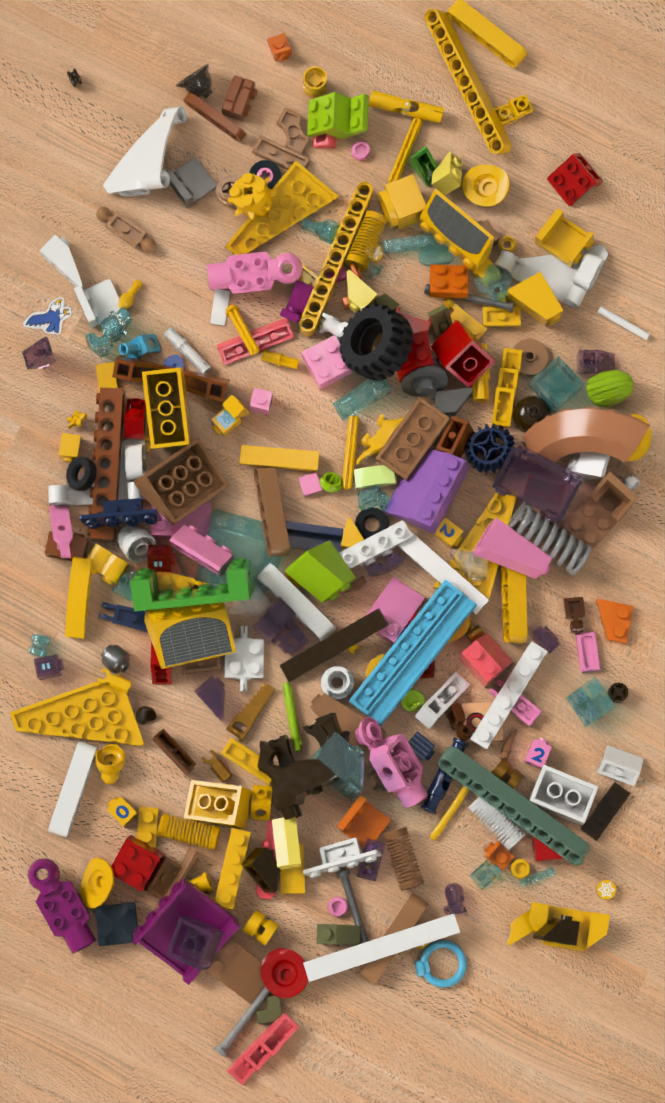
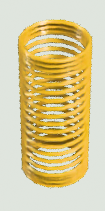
[345,210,387,271]
[157,812,220,851]

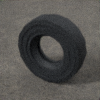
[66,457,97,491]
[355,507,389,540]

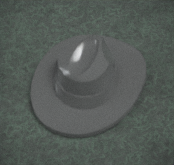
[401,365,448,397]

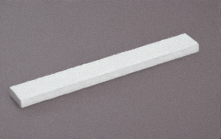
[303,914,460,982]

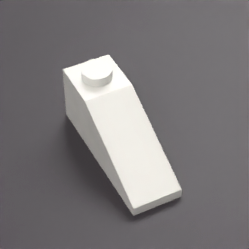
[40,235,84,290]
[415,672,470,729]

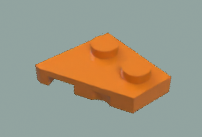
[596,598,634,644]

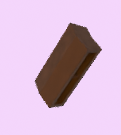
[153,729,196,776]

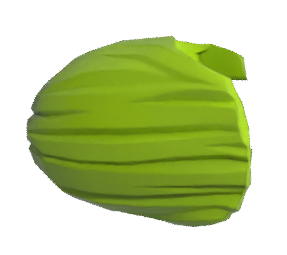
[586,370,634,407]

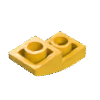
[494,94,534,126]

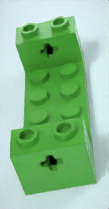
[130,558,255,612]

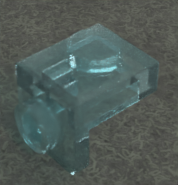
[358,486,389,511]
[469,860,504,891]

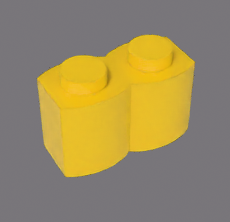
[87,544,130,585]

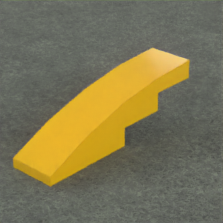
[492,347,523,427]
[65,557,92,639]

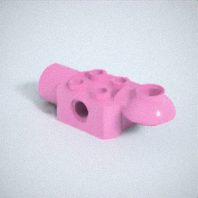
[207,252,303,294]
[355,717,427,808]

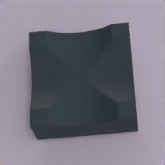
[95,902,138,946]

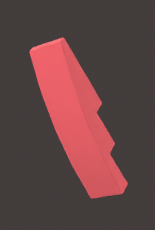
[227,1013,299,1085]

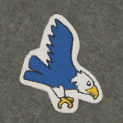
[23,297,71,334]

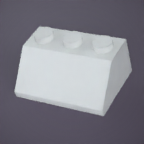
[567,452,610,481]
[529,765,598,826]

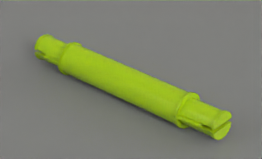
[282,682,303,752]

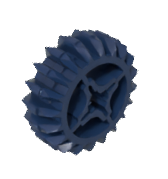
[465,423,516,475]

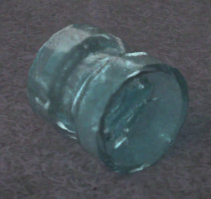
[28,634,51,657]

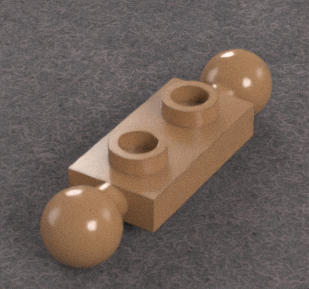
[96,207,156,253]

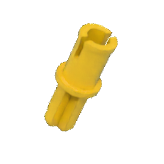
[261,349,299,369]

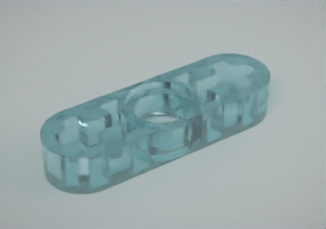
[381,234,436,254]

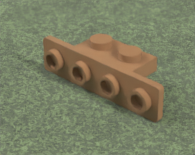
[144,848,199,911]

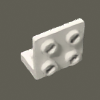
[74,279,125,328]

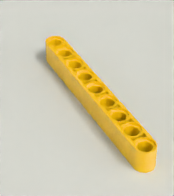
[424,9,512,155]
[299,181,373,337]

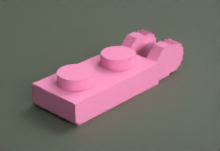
[489,679,542,727]

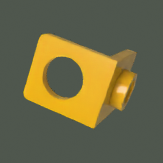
[251,785,272,821]

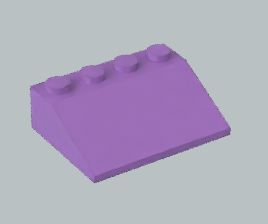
[384,449,469,534]

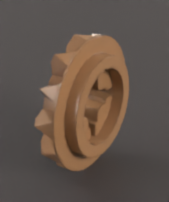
[216,177,238,206]
[365,770,393,800]

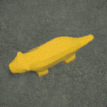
[356,414,405,465]

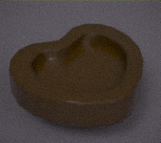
[136,706,157,725]

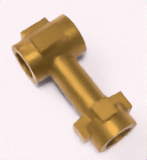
[465,620,484,643]

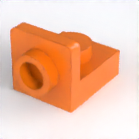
[267,33,292,61]
[484,841,515,872]

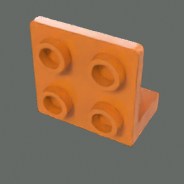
[337,795,391,850]

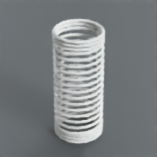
[468,797,526,850]

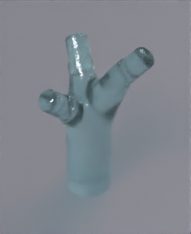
[367,262,383,278]

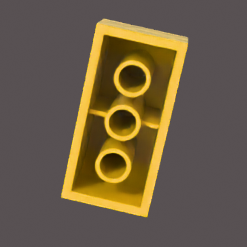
[142,367,192,449]

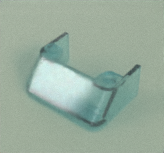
[310,731,364,800]

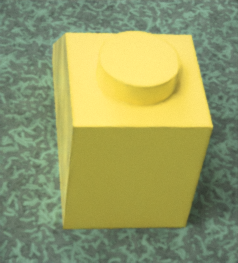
[347,270,378,313]

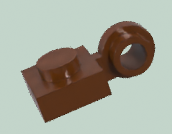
[563,597,586,635]
[445,703,472,741]

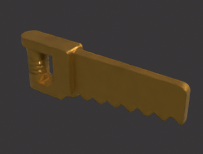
[226,682,274,742]

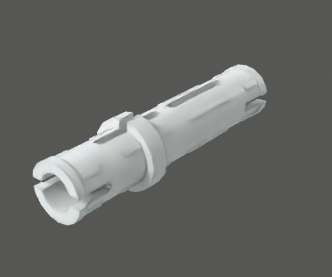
[164,327,211,374]

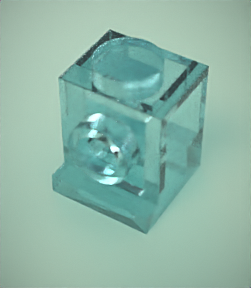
[111,570,136,602]

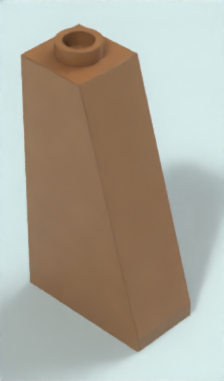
[310,693,386,760]

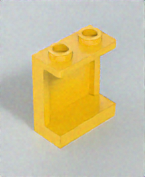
[535,208,595,268]

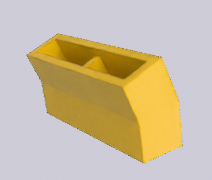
[280,844,305,894]

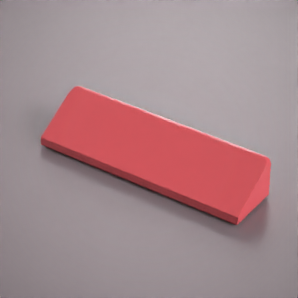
[216,318,294,365]

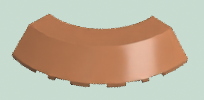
[522,407,650,468]

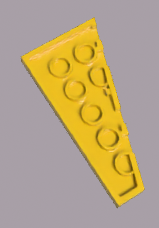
[225,161,339,255]
[433,488,518,602]

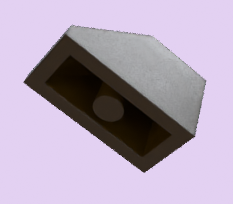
[241,847,278,893]
[533,915,580,946]

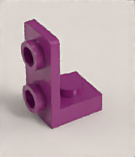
[280,281,314,323]

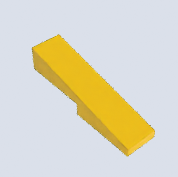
[239,445,319,473]

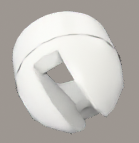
[624,475,640,491]

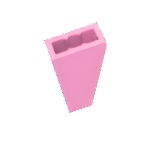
[472,518,552,579]

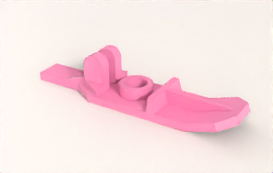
[49,505,73,558]

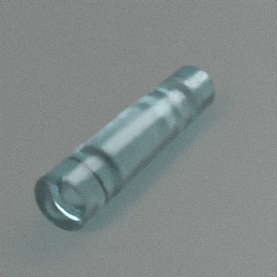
[520,867,555,887]

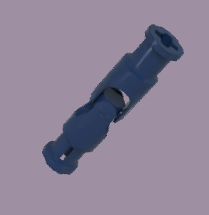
[420,737,469,815]

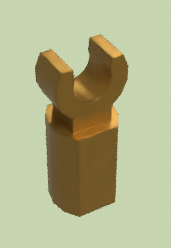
[202,750,233,783]

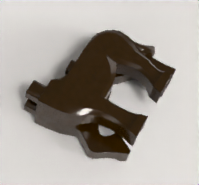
[257,713,357,820]

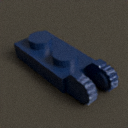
[98,602,148,633]

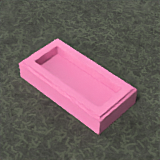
[575,632,601,673]

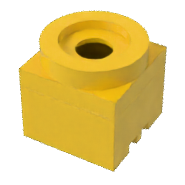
[377,174,426,230]

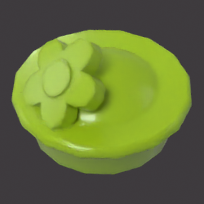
[319,472,342,493]
[401,689,425,712]

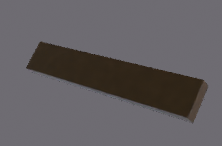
[280,608,389,682]

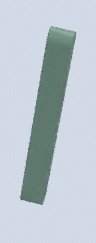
[438,746,590,865]

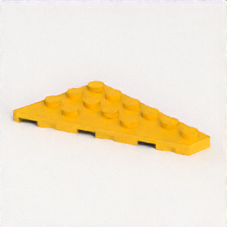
[9,673,145,746]

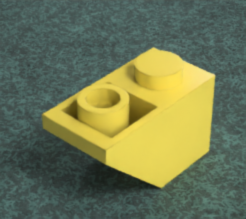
[432,151,463,196]

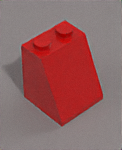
[431,320,496,388]

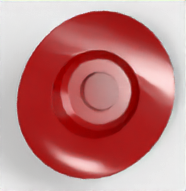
[261,948,308,998]

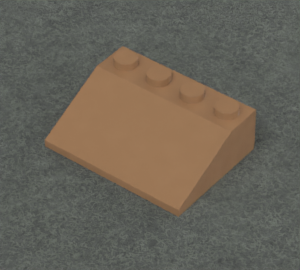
[133,438,230,525]

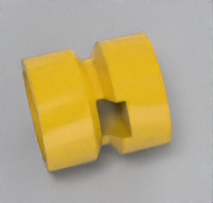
[303,66,327,98]
[243,909,279,946]

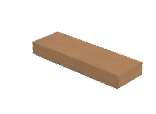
[252,135,310,170]

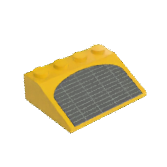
[419,189,494,270]
[144,602,236,669]

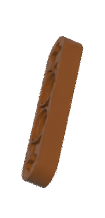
[183,92,246,142]

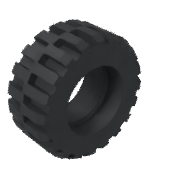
[340,304,413,381]

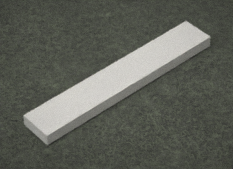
[397,530,489,615]

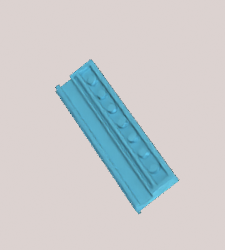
[349,579,477,727]

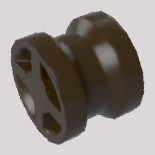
[607,682,628,703]

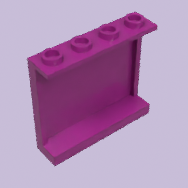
[133,878,240,985]

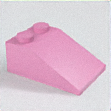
[151,502,211,540]
[367,577,425,645]

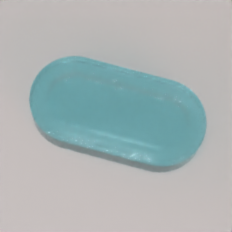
[419,244,456,266]

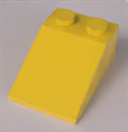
[184,780,253,829]

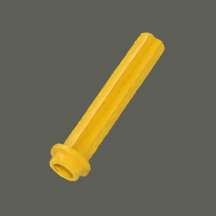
[226,304,260,355]

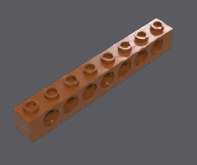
[87,387,125,542]

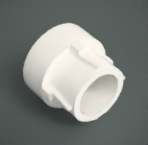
[117,525,156,563]
[321,666,354,700]

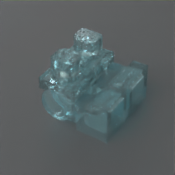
[566,676,617,727]

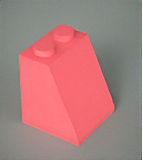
[459,633,513,688]

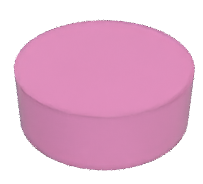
[351,141,370,161]
[328,897,348,917]

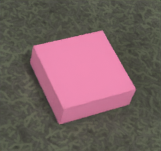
[298,472,322,497]

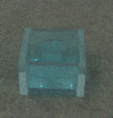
[529,356,584,413]

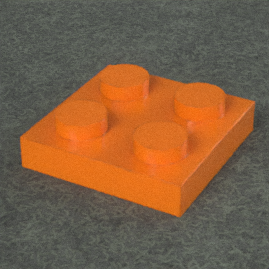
[430,264,468,298]

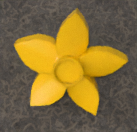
[66,410,87,429]

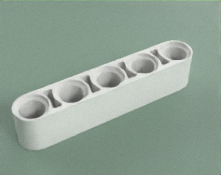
[256,563,337,641]
[48,741,98,838]

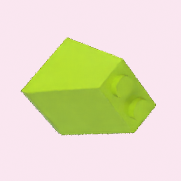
[285,540,356,603]

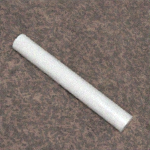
[597,306,650,340]

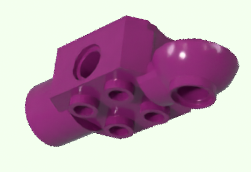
[28,858,96,954]

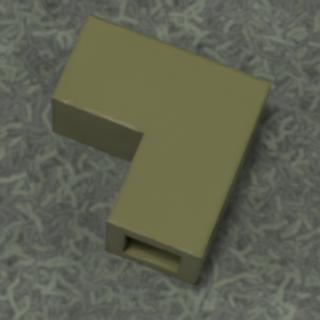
[256,996,282,1024]

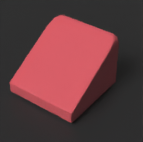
[313,134,336,148]

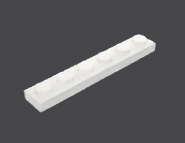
[470,641,548,750]

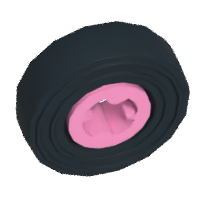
[249,160,282,189]

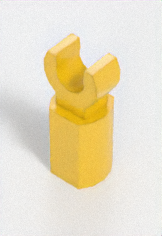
[97,668,133,693]

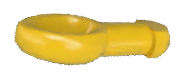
[118,280,142,310]

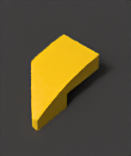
[507,909,534,946]

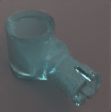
[301,218,340,244]

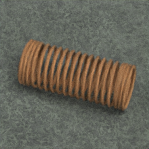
[383,827,424,891]

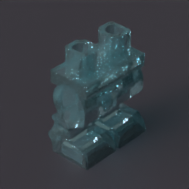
[85,307,132,358]

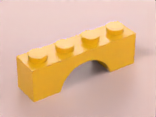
[215,828,252,910]

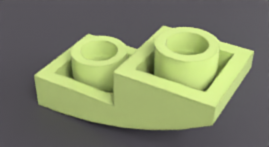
[354,465,397,489]

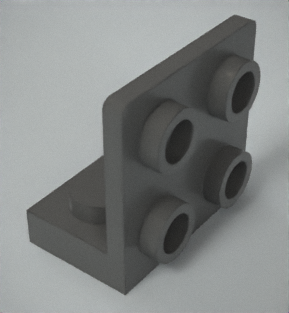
[166,158,217,208]

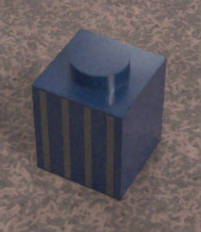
[409,731,435,762]

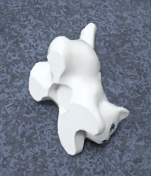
[319,313,348,345]

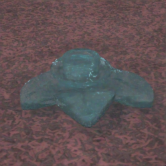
[474,265,512,301]

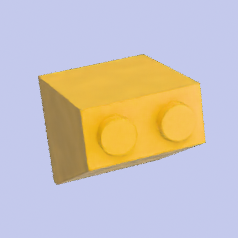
[506,271,563,326]

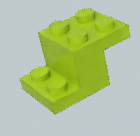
[307,92,369,139]

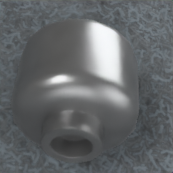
[101,645,130,674]

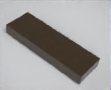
[580,782,630,841]

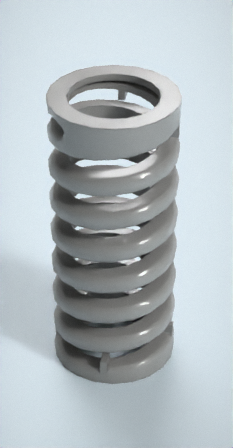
[507,501,592,576]

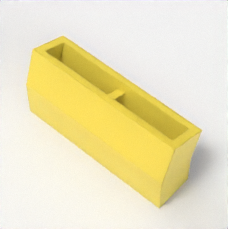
[272,817,301,870]

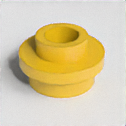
[498,235,517,253]

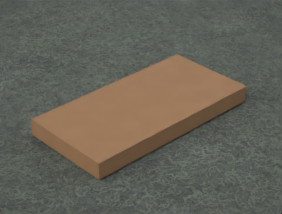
[375,396,450,480]

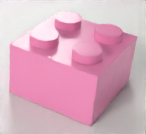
[302,335,353,390]

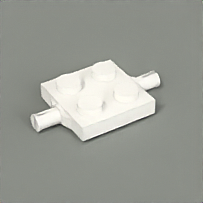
[224,626,264,692]

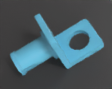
[119,334,161,359]

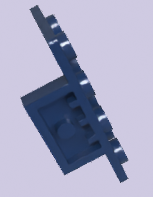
[79,498,162,529]

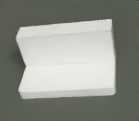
[598,745,643,786]

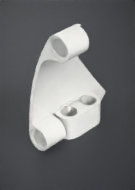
[103,106,187,197]
[495,245,608,308]
[48,437,147,505]

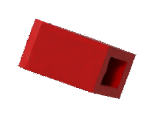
[124,398,146,439]

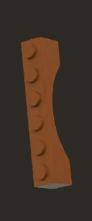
[112,355,230,402]

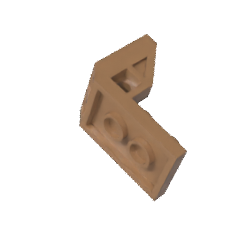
[562,472,638,550]

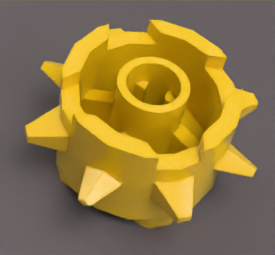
[228,173,277,220]

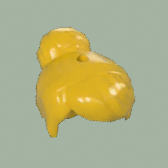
[95,744,126,785]

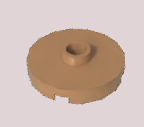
[514,338,549,377]

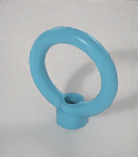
[415,940,467,988]

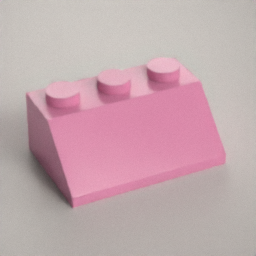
[169,525,234,578]

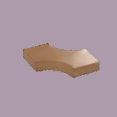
[277,107,310,155]

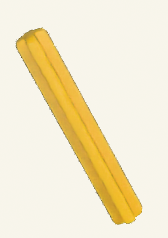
[388,118,423,183]
[342,416,359,490]

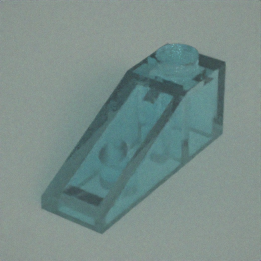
[333,379,392,420]

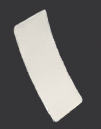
[210,290,230,326]

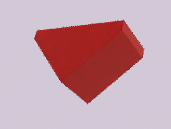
[532,836,563,862]

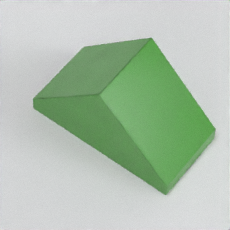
[410,146,437,187]

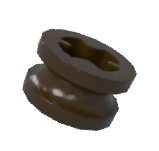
[66,68,82,87]

